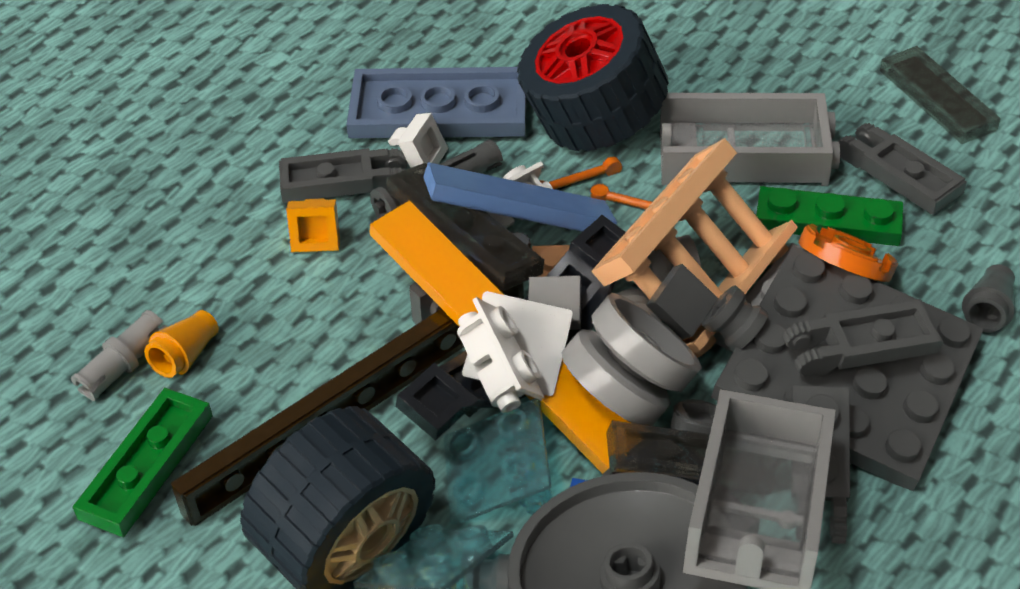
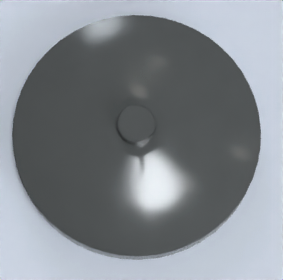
[507,472,752,589]

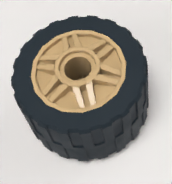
[240,406,435,589]

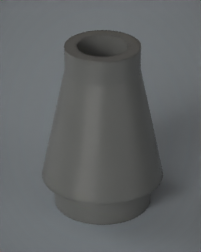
[962,264,1015,333]

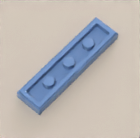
[423,162,617,232]

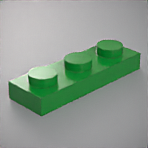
[756,186,903,246]
[72,387,213,538]

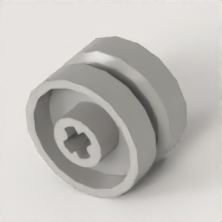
[561,293,702,428]

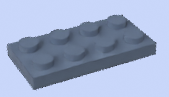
[346,67,526,138]

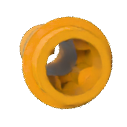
[144,310,219,378]

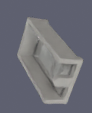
[660,93,840,186]
[683,389,836,589]

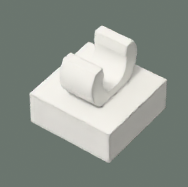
[388,113,448,173]

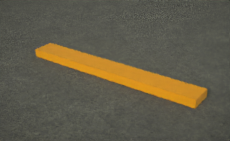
[370,200,648,474]

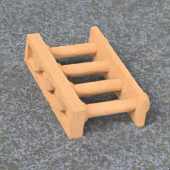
[591,138,798,358]

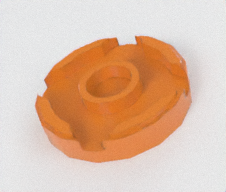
[798,224,898,282]

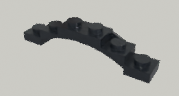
[395,215,626,441]

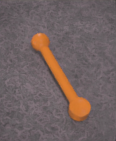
[539,156,622,190]
[590,184,652,210]

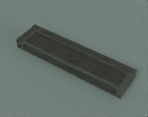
[386,163,544,291]

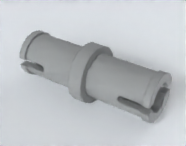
[71,310,167,401]

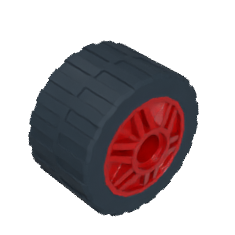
[517,4,669,151]

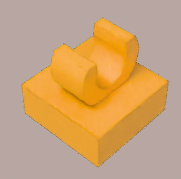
[286,198,340,252]

